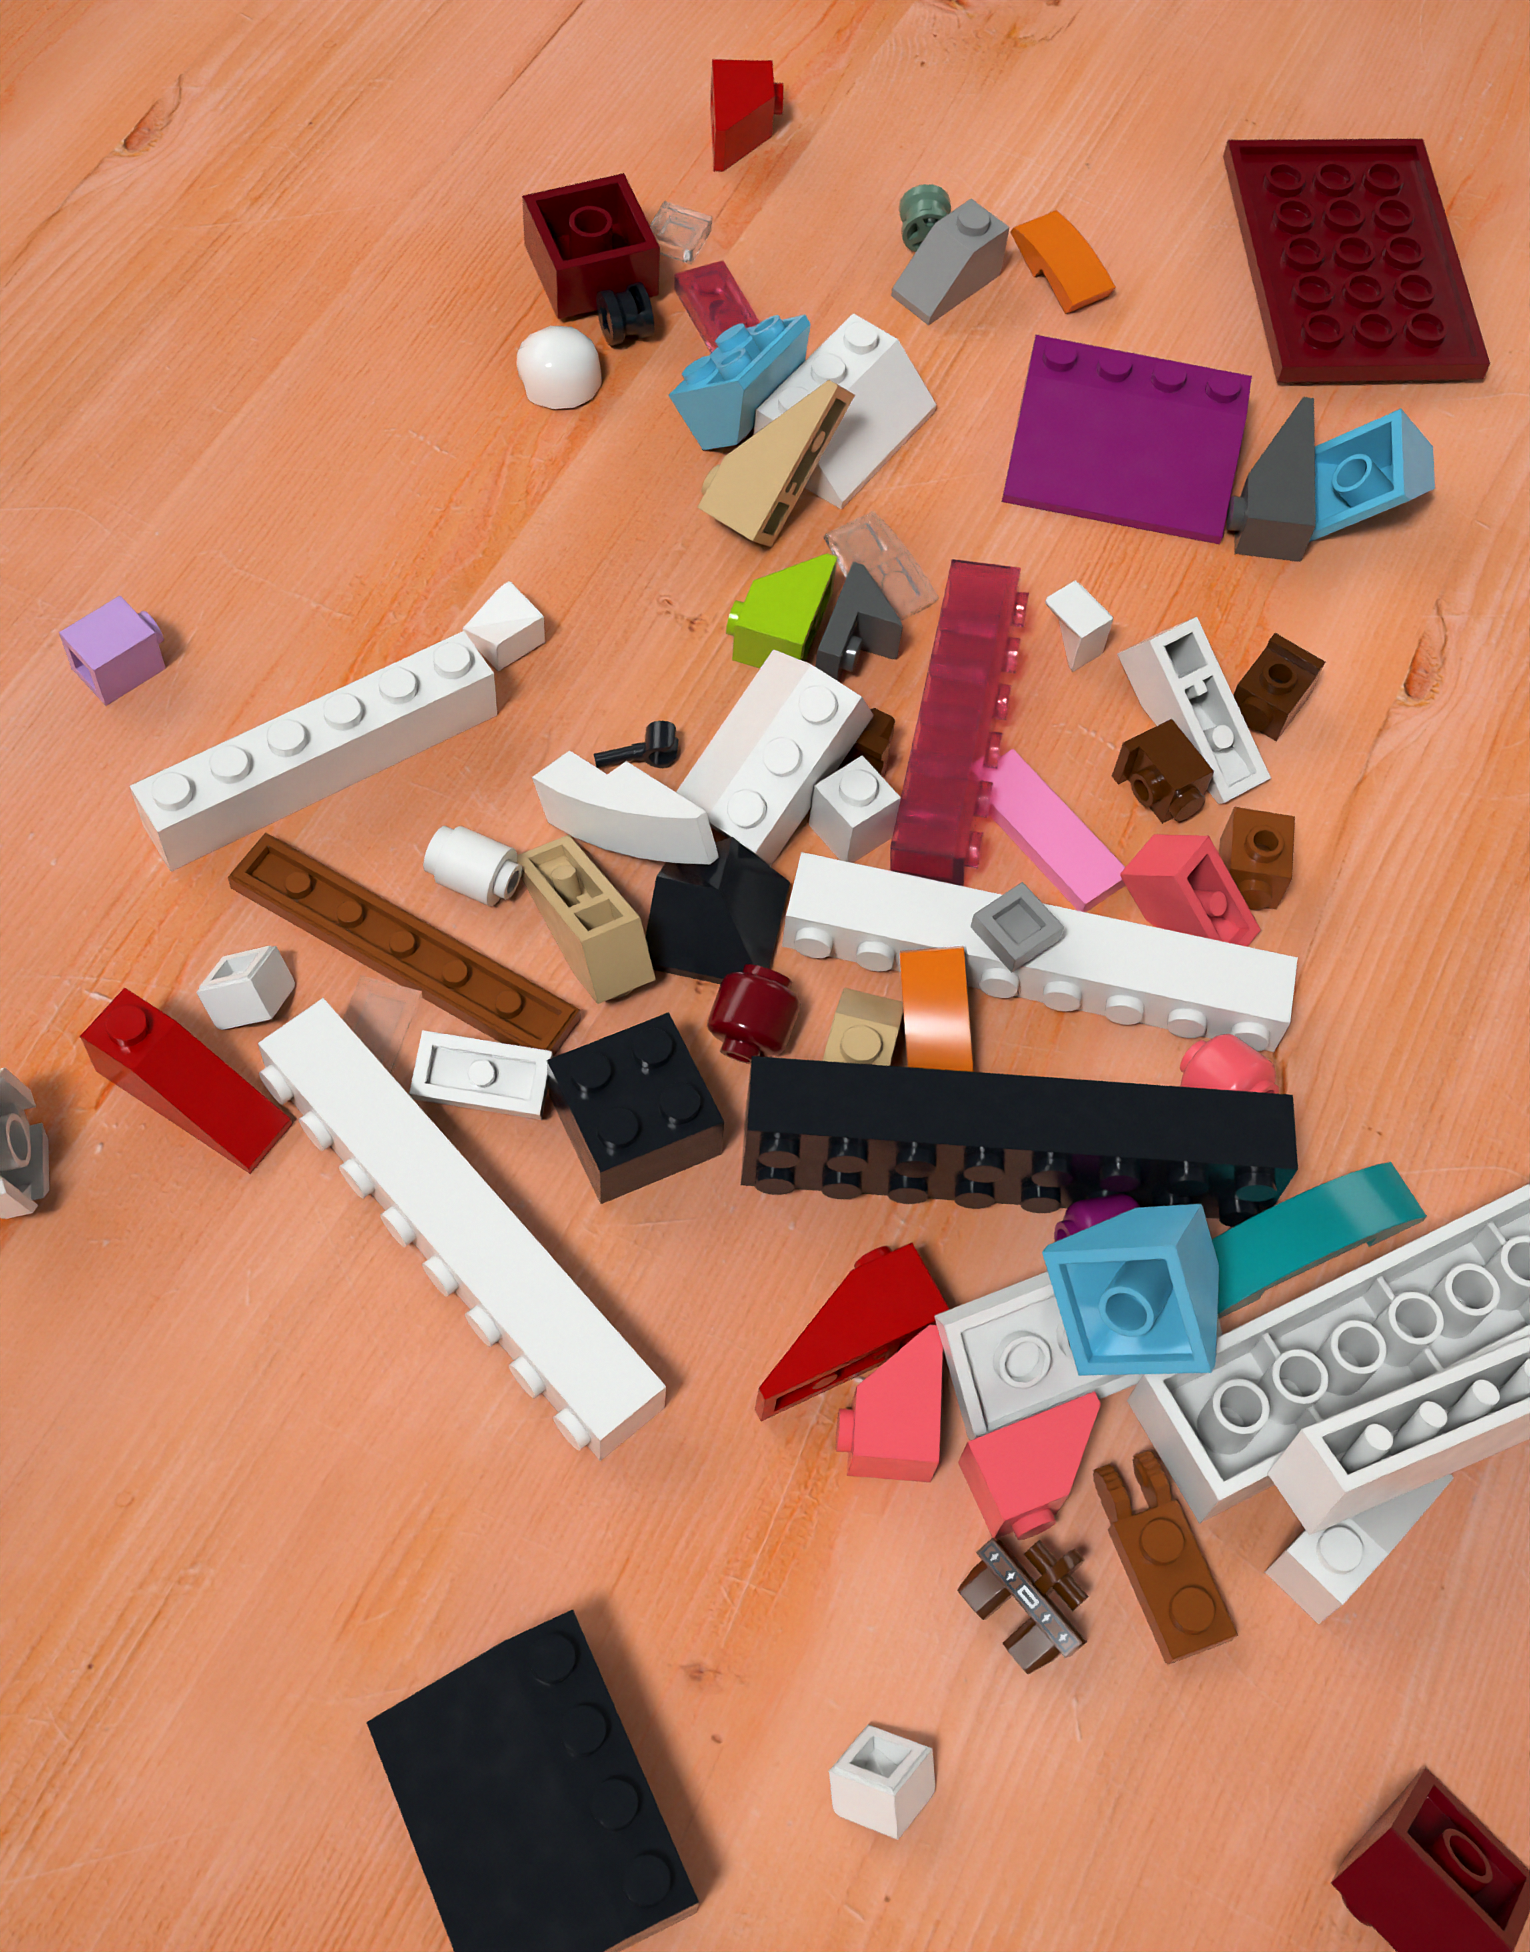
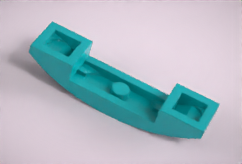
[1212,1162,1427,1319]

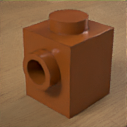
[1219,807,1295,910]

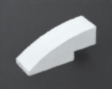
[532,750,719,865]

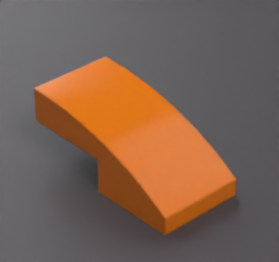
[1010,210,1116,314]
[900,946,974,1072]

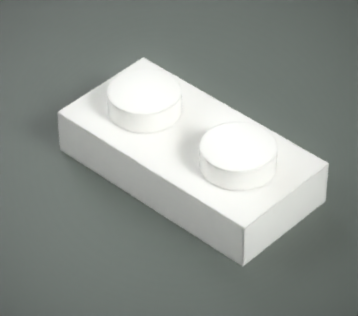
[409,1030,554,1120]

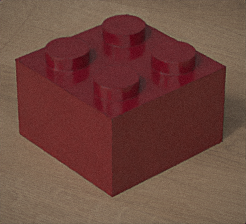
[522,173,660,319]

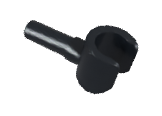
[594,721,679,768]

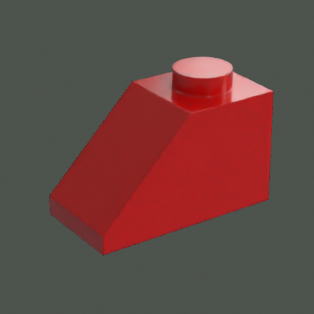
[710,59,784,172]

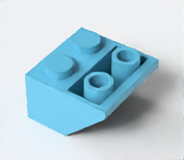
[669,314,811,450]

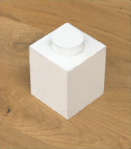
[809,755,901,863]

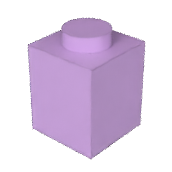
[59,596,166,706]

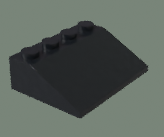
[366,1609,699,1952]

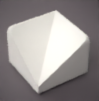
[1045,580,1113,671]
[462,581,545,671]
[196,945,295,1030]
[829,1725,935,1840]

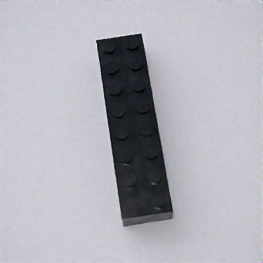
[741,1056,1298,1227]

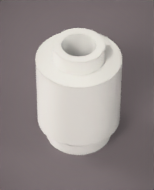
[423,826,522,906]

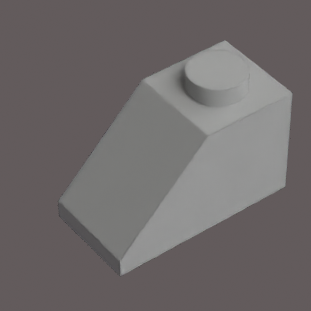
[891,199,1010,325]

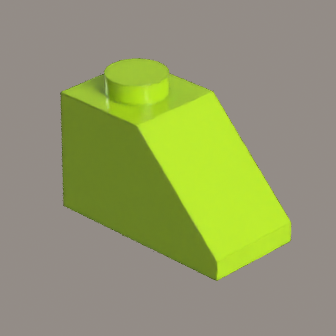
[726,553,838,668]

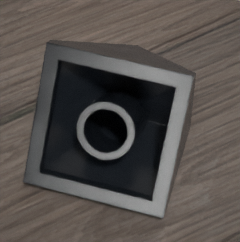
[645,837,790,984]

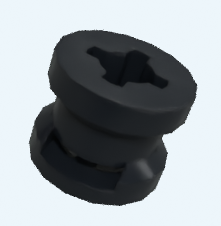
[596,282,654,345]

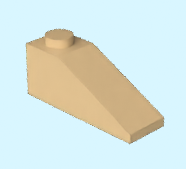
[697,380,855,547]
[516,835,656,1004]

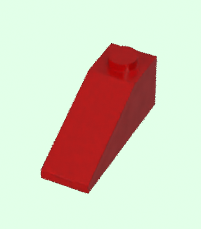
[80,987,292,1174]
[755,1242,950,1421]

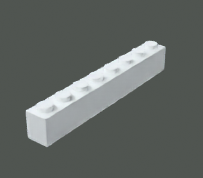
[782,852,1298,1052]
[258,998,666,1461]

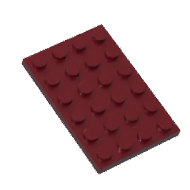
[1223,139,1490,382]

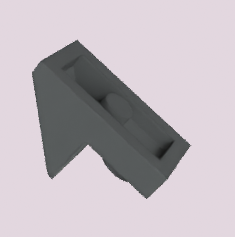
[815,562,903,682]

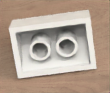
[754,313,936,510]
[676,649,874,867]

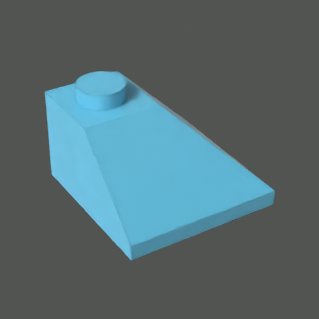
[1309,409,1435,542]
[1042,1204,1219,1376]

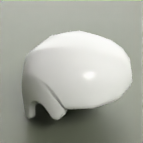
[517,326,602,409]

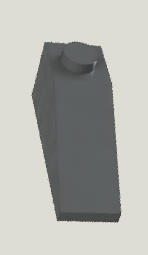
[1226,397,1316,562]

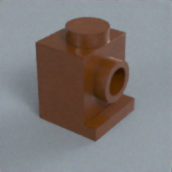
[1233,633,1326,741]
[1112,719,1214,824]

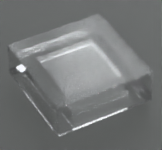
[650,201,712,265]

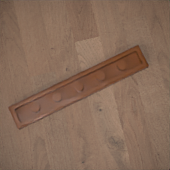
[228,832,580,1056]

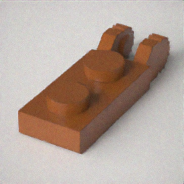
[1093,1450,1238,1665]

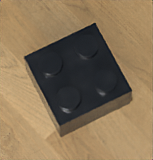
[547,1012,724,1204]

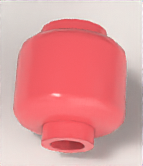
[1180,1034,1279,1094]

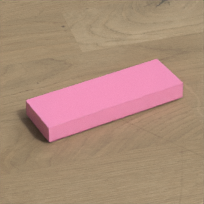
[965,749,1126,912]

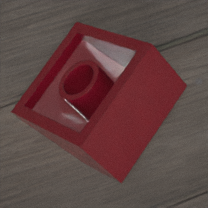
[1331,1767,1530,1952]

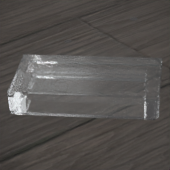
[343,975,423,1076]

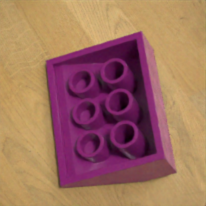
[1002,335,1252,545]

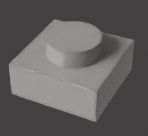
[970,882,1064,973]

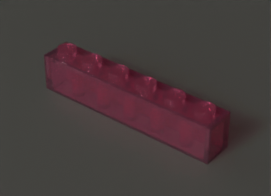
[890,559,1030,886]

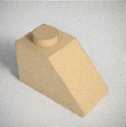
[822,988,903,1066]

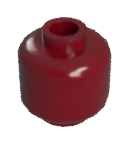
[707,964,801,1065]

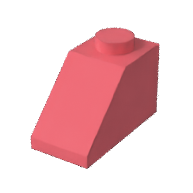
[1120,834,1261,947]
[836,1325,943,1482]
[958,1391,1101,1540]

